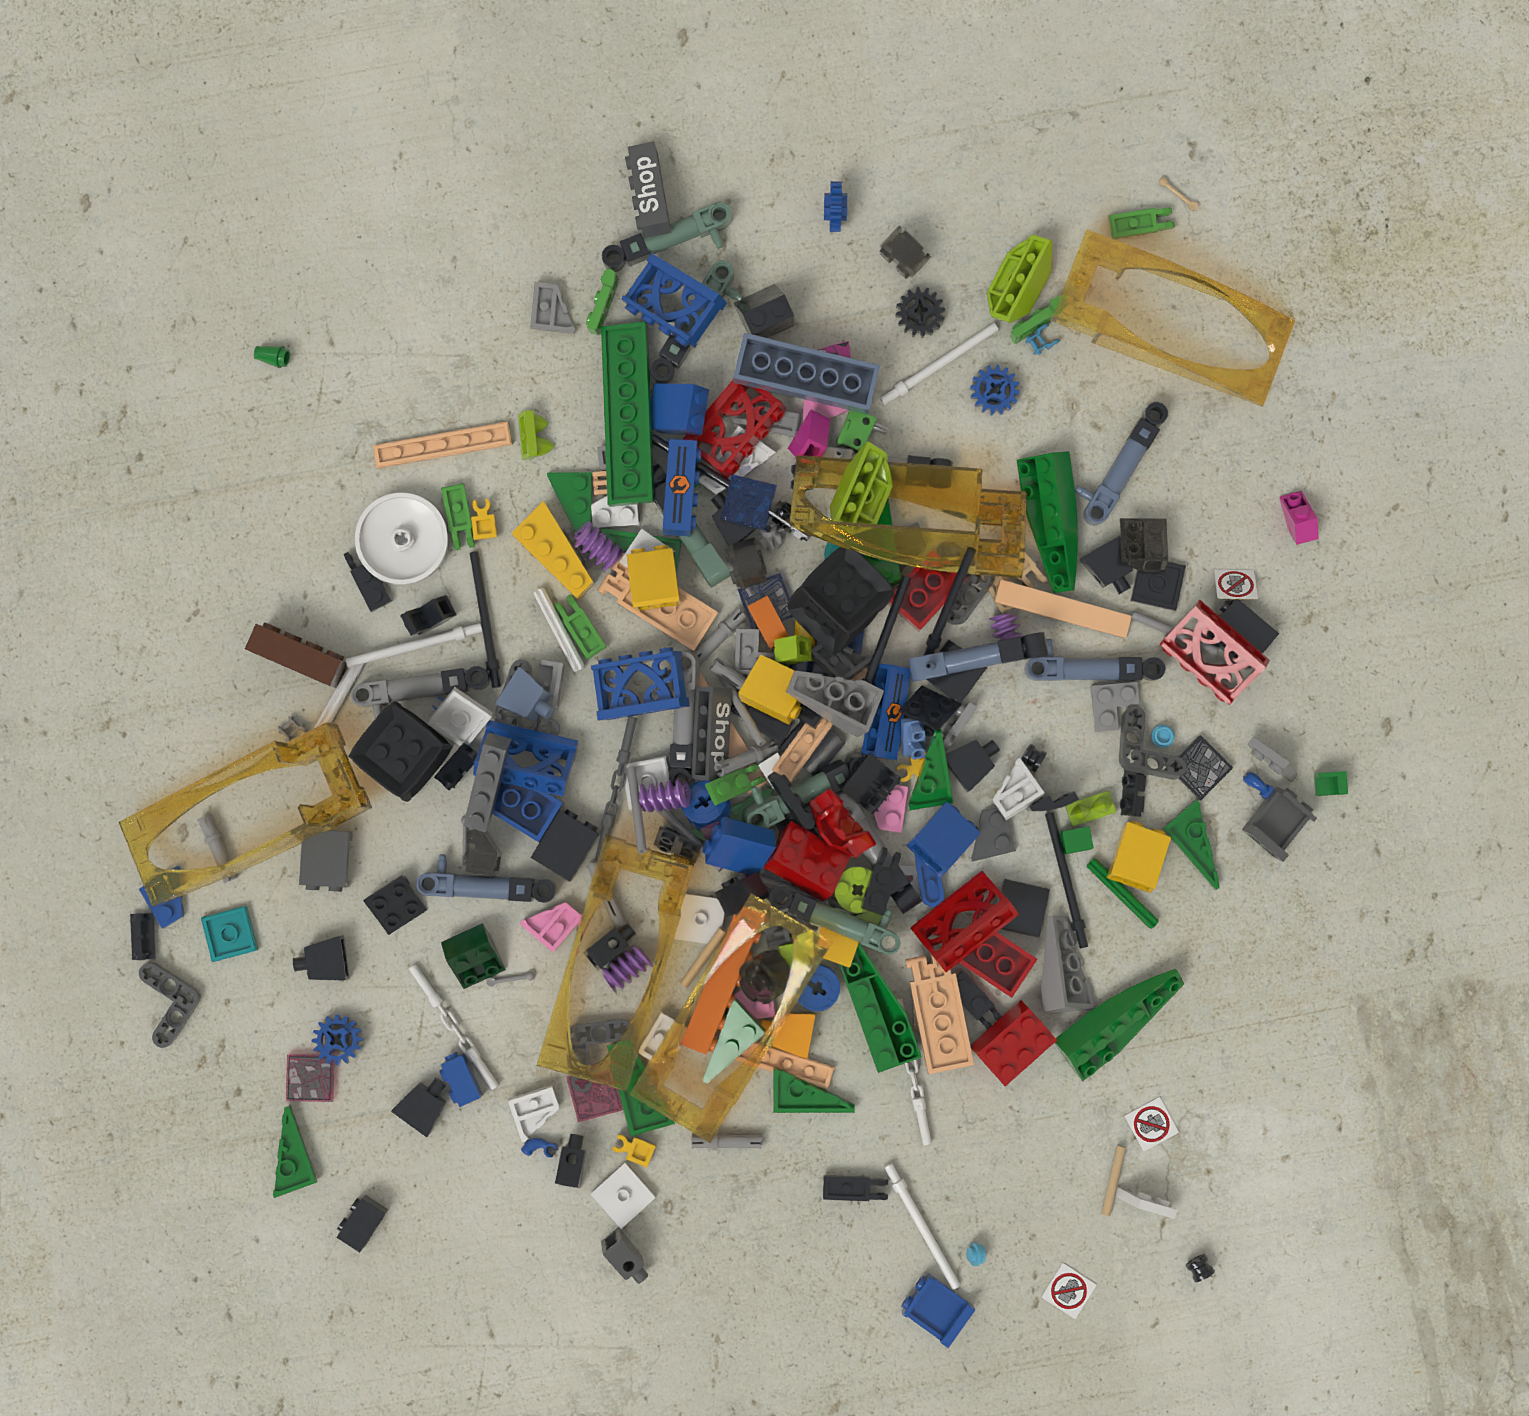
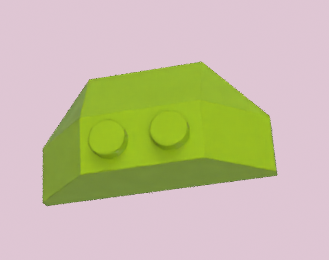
[986,234,1052,323]
[830,441,893,533]

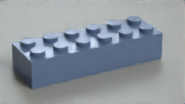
[733,333,880,415]

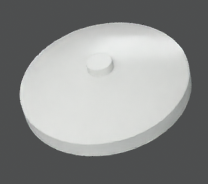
[355,493,448,585]

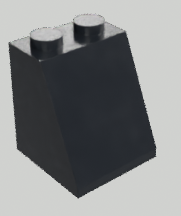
[733,284,794,338]

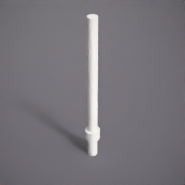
[880,323,999,406]
[346,623,482,668]
[884,1163,960,1290]

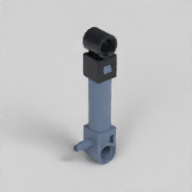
[1075,402,1168,526]
[908,632,1049,682]
[1024,639,1166,681]
[416,854,557,903]

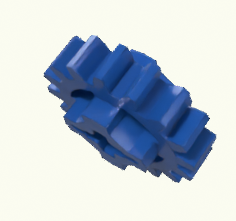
[824,181,847,232]
[969,365,1020,416]
[312,1014,364,1066]

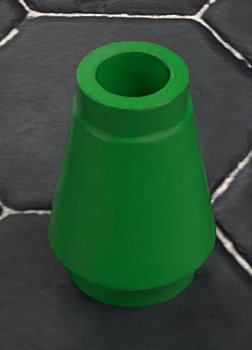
[254,346,290,368]

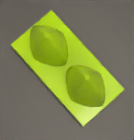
[518,410,555,460]
[1065,790,1116,827]

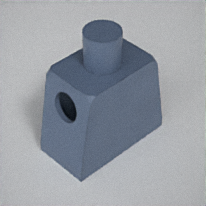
[495,667,555,722]

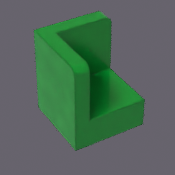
[1314,771,1348,796]
[1060,826,1094,854]

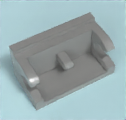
[537,660,565,710]

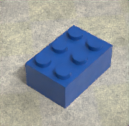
[493,782,565,842]

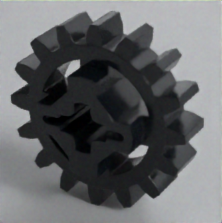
[895,287,945,338]

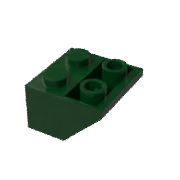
[441,923,506,989]

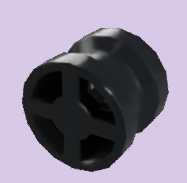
[1021,744,1047,772]
[1185,1254,1215,1283]

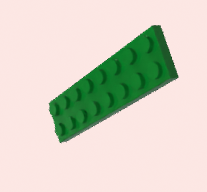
[601,322,655,507]

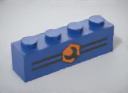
[662,439,701,537]
[861,664,911,760]

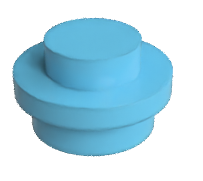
[1151,725,1175,748]
[966,1243,986,1266]

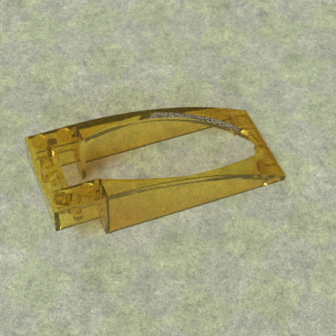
[1051,229,1295,407]
[789,455,1026,578]
[119,722,372,906]
[536,834,694,1091]
[630,893,832,1143]

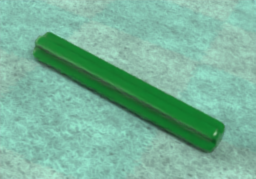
[1086,858,1159,929]

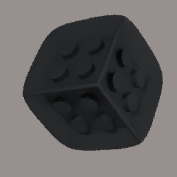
[787,544,894,654]
[348,701,453,802]

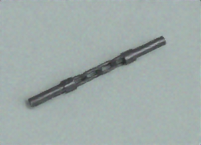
[595,716,637,860]

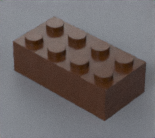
[245,622,347,688]

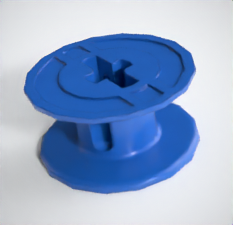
[681,780,731,831]
[794,964,840,1011]

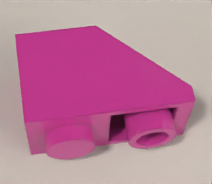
[787,409,830,467]
[1280,490,1319,545]

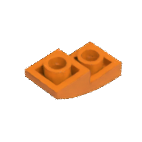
[747,595,789,650]

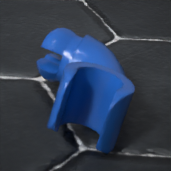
[1243,772,1274,799]
[521,1138,559,1158]

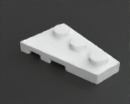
[699,426,776,495]

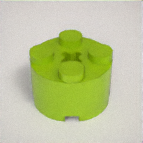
[834,866,871,914]

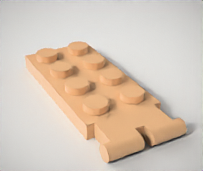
[597,552,719,651]
[905,955,974,1074]

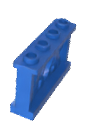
[621,253,727,348]
[591,647,690,721]
[473,720,578,796]

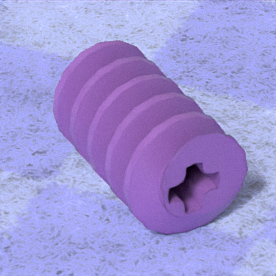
[574,521,624,571]
[989,613,1022,640]
[639,779,690,813]
[601,945,654,994]

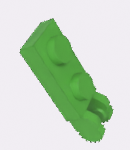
[1108,207,1175,240]
[586,269,619,335]
[1010,295,1067,344]
[441,483,475,551]
[555,595,607,660]
[705,763,766,806]

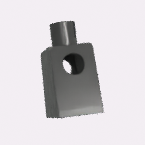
[601,1227,648,1284]

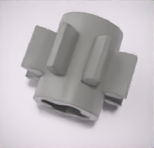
[756,522,786,551]

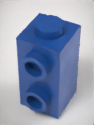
[439,1052,483,1107]

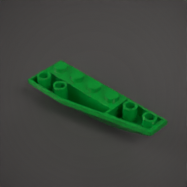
[1017,451,1078,593]
[839,943,922,1073]
[1055,969,1184,1081]

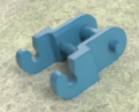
[1025,323,1060,355]

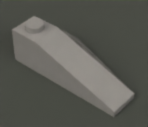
[786,670,884,737]
[1041,915,1095,1013]

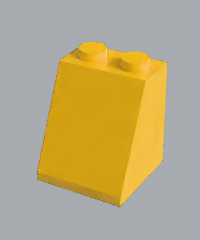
[626,545,681,611]

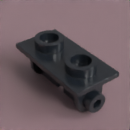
[434,743,478,791]
[1120,769,1147,817]
[130,913,156,960]

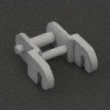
[278,716,311,751]

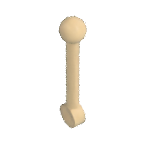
[1159,177,1198,211]

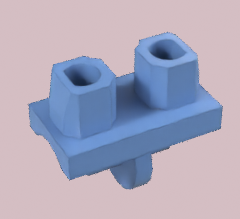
[901,719,926,760]

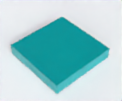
[201,906,258,962]

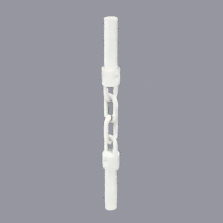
[409,964,499,1090]
[897,998,932,1145]

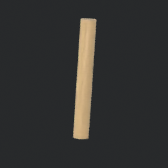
[680,927,727,988]
[1101,1145,1126,1216]

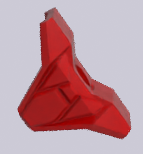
[809,788,876,858]

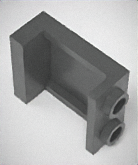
[1242,787,1317,862]
[299,829,352,892]

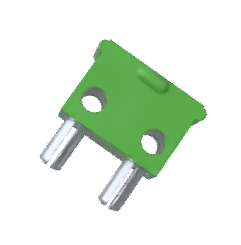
[836,410,889,452]

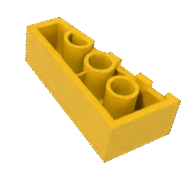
[511,501,595,600]

